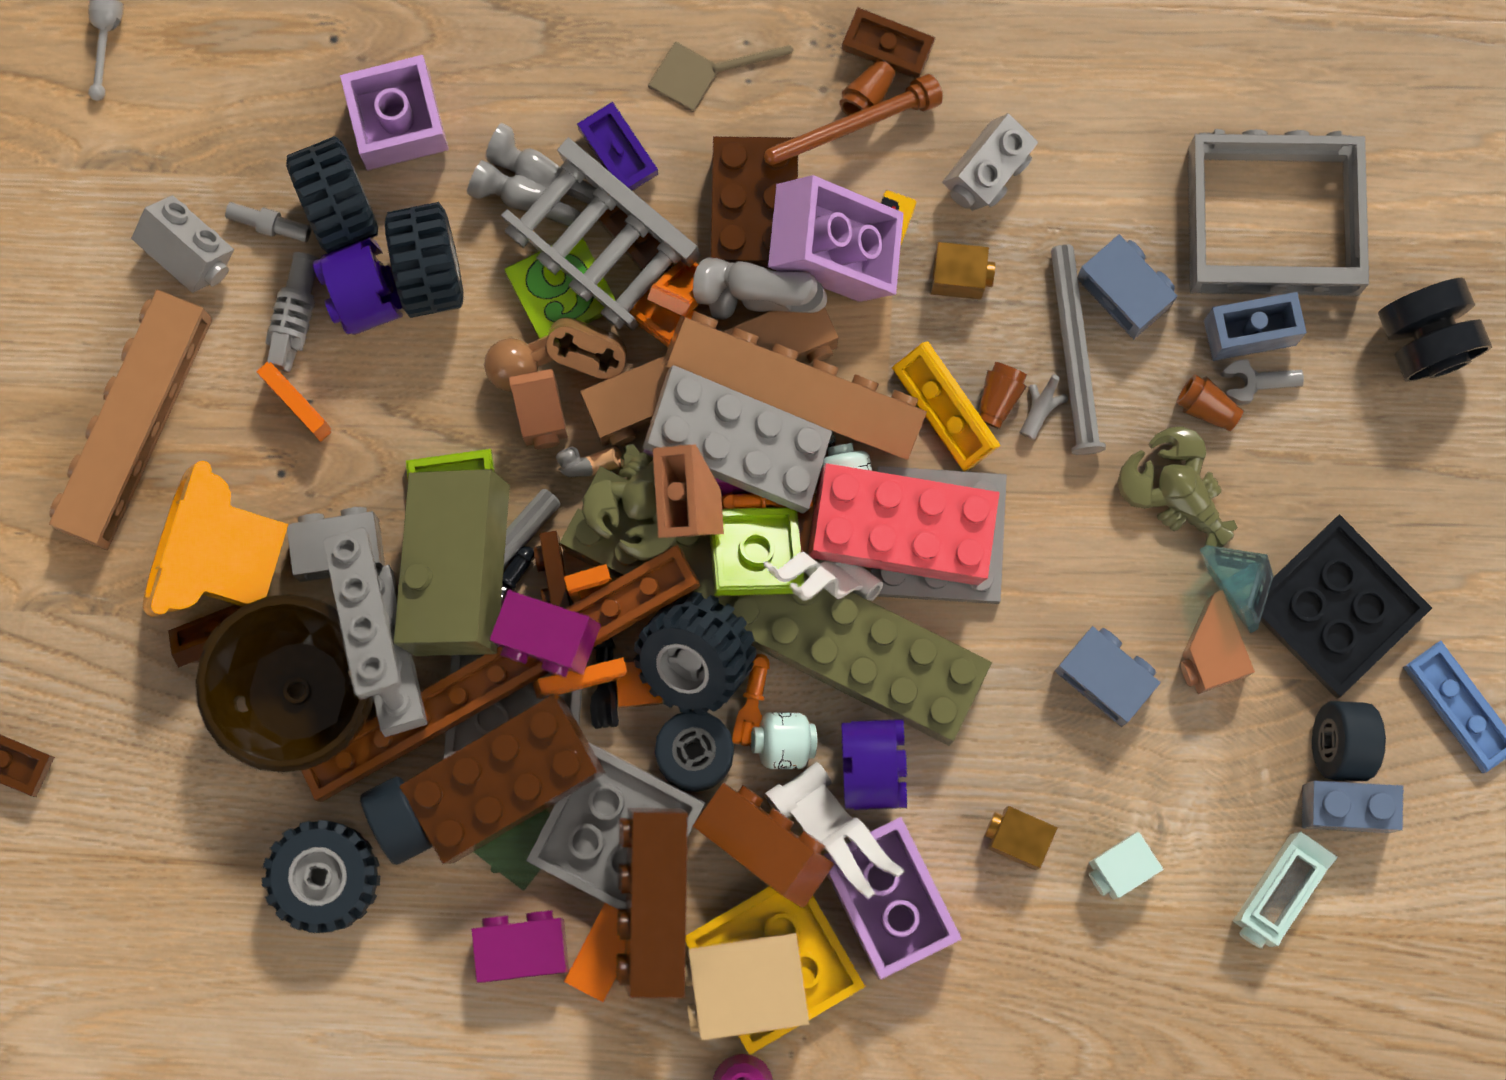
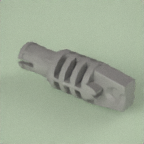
[265,252,319,372]

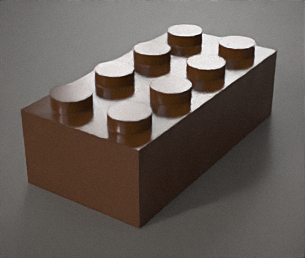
[399,694,606,864]
[616,808,688,998]

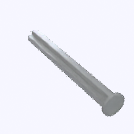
[1051,245,1106,455]

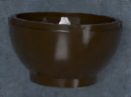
[196,594,374,772]

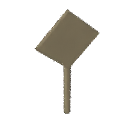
[648,42,793,112]

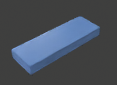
[1403,641,1506,773]

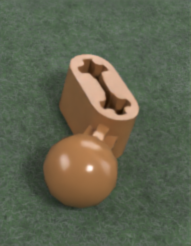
[484,317,627,392]

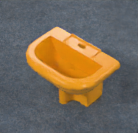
[143,461,288,617]

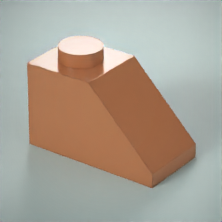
[509,369,568,450]
[653,444,724,538]
[1181,590,1255,694]

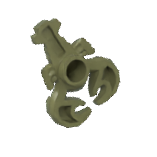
[1117,426,1238,550]
[582,457,676,561]

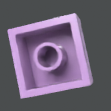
[340,55,449,170]

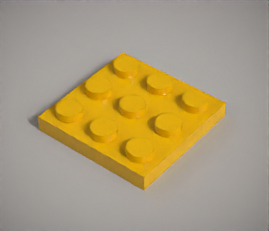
[686,886,866,1055]

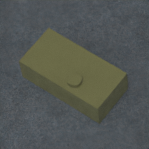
[394,469,510,656]

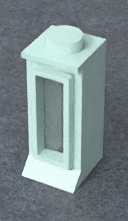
[1233,831,1338,949]

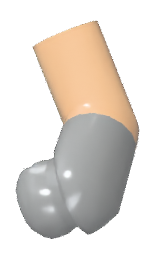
[556,446,622,477]

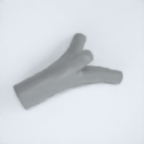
[1019,374,1068,440]

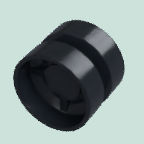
[1378,278,1492,382]

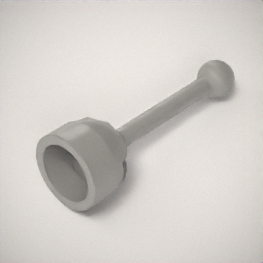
[88,0,124,101]

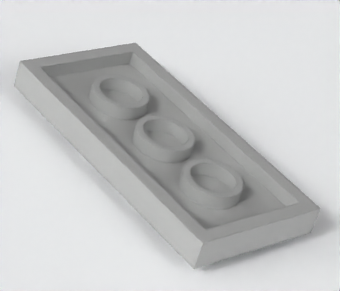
[643,365,832,514]

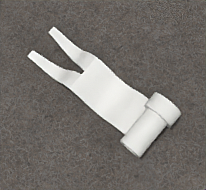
[763,552,883,601]
[764,762,904,899]

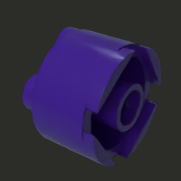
[313,237,403,335]
[841,719,907,810]

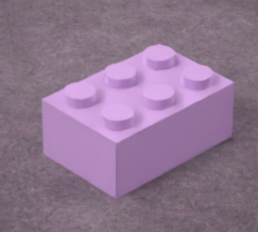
[768,175,904,302]
[824,817,962,980]

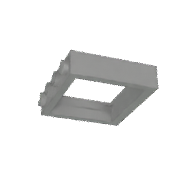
[1188,129,1369,296]

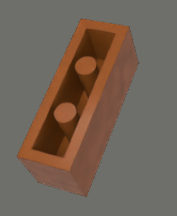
[693,783,835,908]

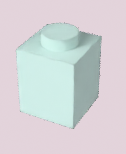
[1089,832,1164,900]

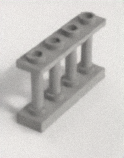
[501,137,701,331]
[323,527,428,737]

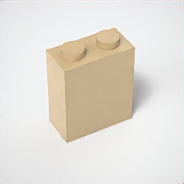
[685,933,809,1041]

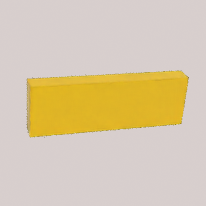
[891,341,1001,471]

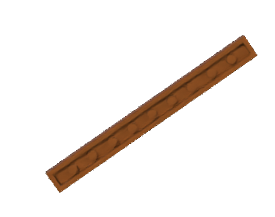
[301,545,701,802]

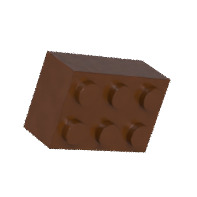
[711,136,798,271]

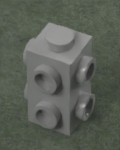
[942,113,1038,210]
[131,195,234,293]

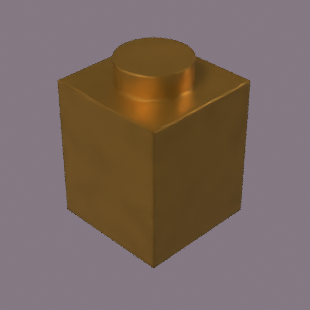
[931,242,995,300]
[984,806,1058,871]

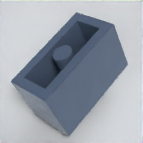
[1077,234,1178,340]
[1204,292,1307,361]
[1054,626,1161,727]
[1302,781,1403,833]

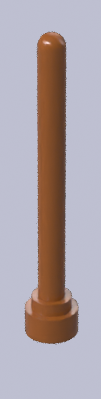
[764,74,943,165]

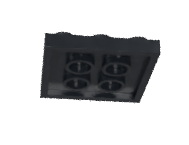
[1244,514,1432,699]

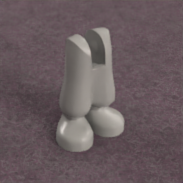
[467,123,596,226]
[693,258,827,319]

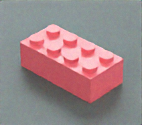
[807,463,1000,585]

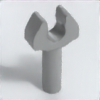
[1221,359,1304,405]

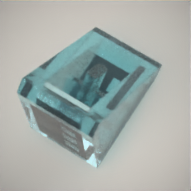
[1199,545,1274,633]

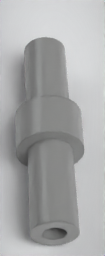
[225,202,311,242]

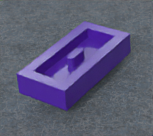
[577,102,659,191]

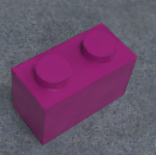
[490,590,601,678]
[471,910,569,983]

